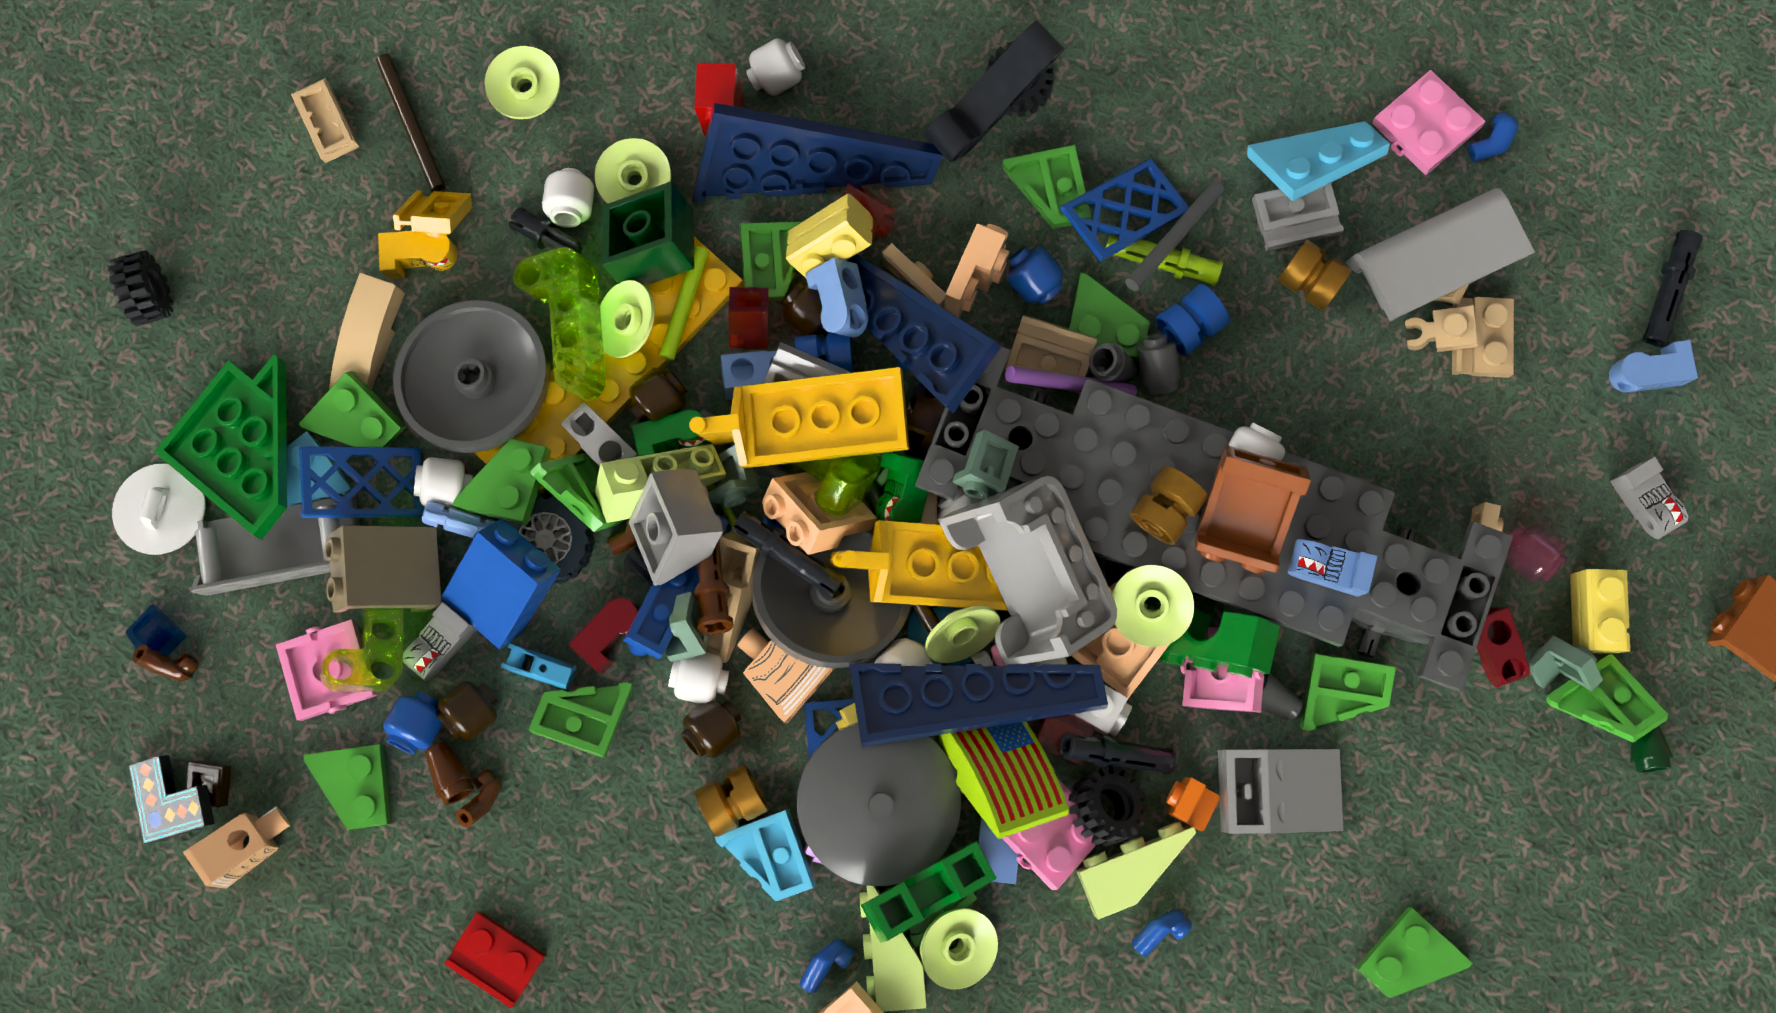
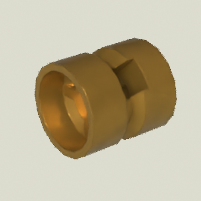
[1277,239,1352,311]
[1130,466,1208,545]
[694,764,769,837]

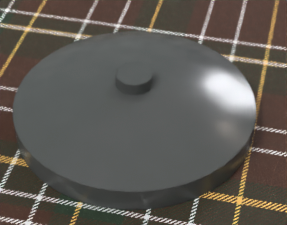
[393,300,550,453]
[751,527,911,668]
[797,722,961,886]

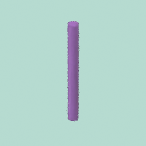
[1005,366,1137,396]

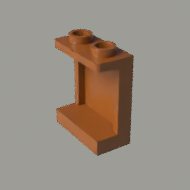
[1194,445,1311,574]
[1706,575,1776,692]

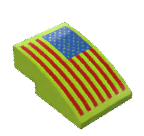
[937,721,1069,839]

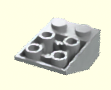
[1218,749,1343,834]

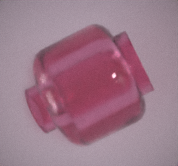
[1505,524,1569,583]

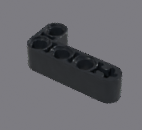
[924,20,1065,163]

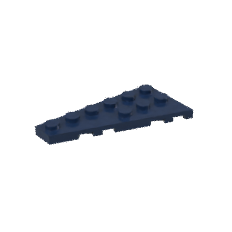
[693,103,943,202]

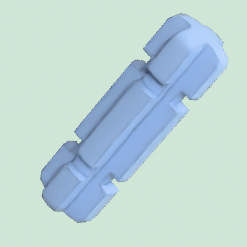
[422,501,496,538]

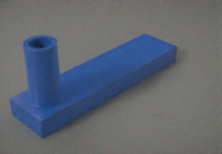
[623,513,729,659]

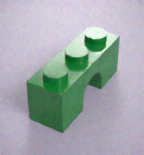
[1154,602,1280,678]
[861,841,997,943]

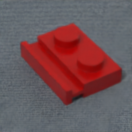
[444,912,547,1008]

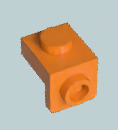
[1166,777,1220,831]

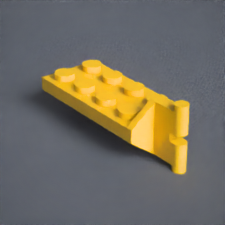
[689,367,909,468]
[828,520,1008,610]

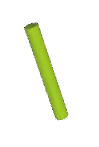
[659,246,709,360]

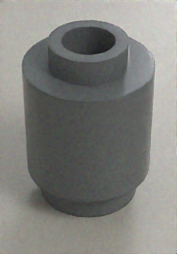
[1136,334,1181,395]

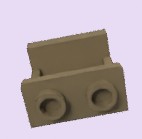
[324,525,441,612]

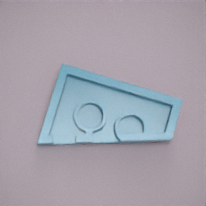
[1247,121,1390,201]

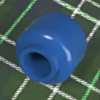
[1006,246,1063,305]
[383,692,442,755]

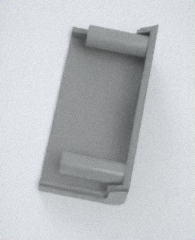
[1345,188,1535,321]
[190,492,360,596]

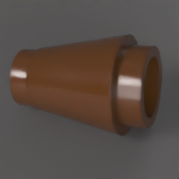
[425,742,474,805]

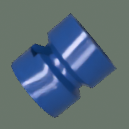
[1155,284,1230,357]
[795,333,854,373]

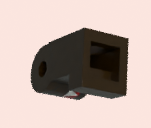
[903,383,945,459]

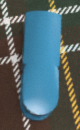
[501,643,577,691]

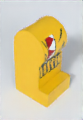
[378,231,458,280]

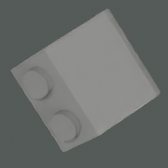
[629,469,723,586]

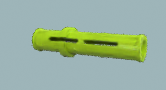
[1106,235,1223,287]

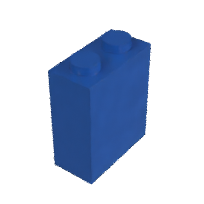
[441,518,561,649]

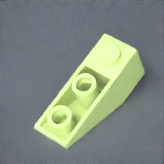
[595,444,726,523]
[1076,821,1196,920]
[860,886,926,1012]

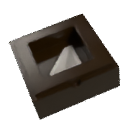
[186,761,231,808]

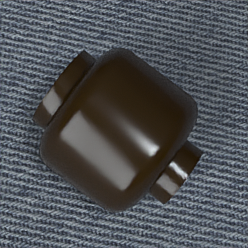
[781,280,829,336]
[628,368,688,422]
[436,681,498,740]
[680,699,741,758]

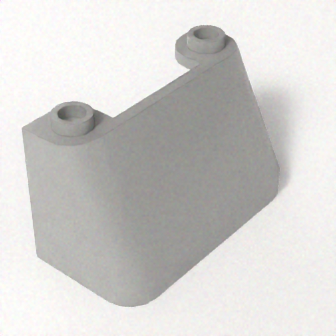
[938,476,1117,666]

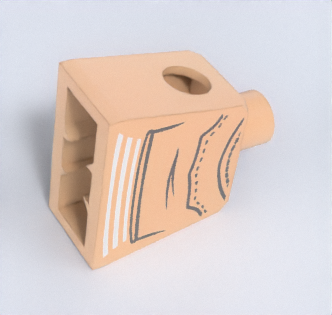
[737,628,835,724]
[183,806,290,889]

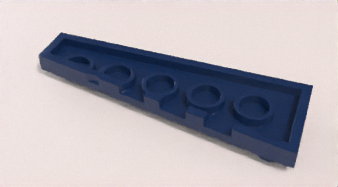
[846,254,1001,413]
[849,663,1108,747]

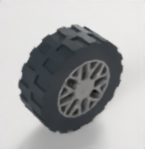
[506,496,594,586]

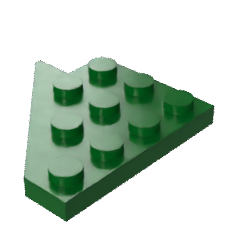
[154,354,287,540]

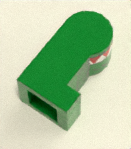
[631,410,711,456]
[876,452,928,523]

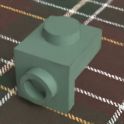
[708,445,759,508]
[1528,635,1603,691]

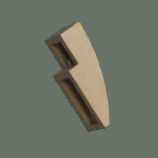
[329,273,405,390]
[706,531,760,663]

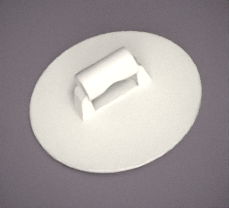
[112,464,206,555]

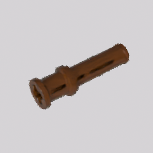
[694,540,734,635]

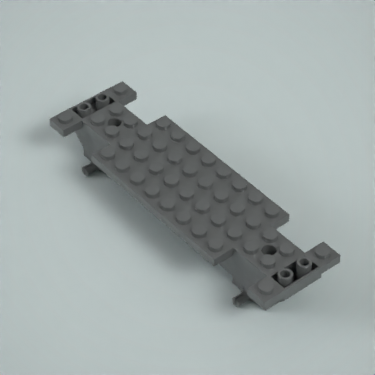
[915,346,1513,691]

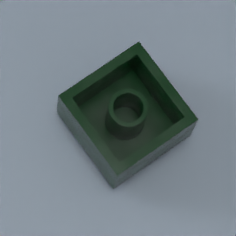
[602,181,695,285]

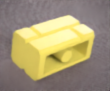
[786,193,873,278]
[1570,569,1630,654]

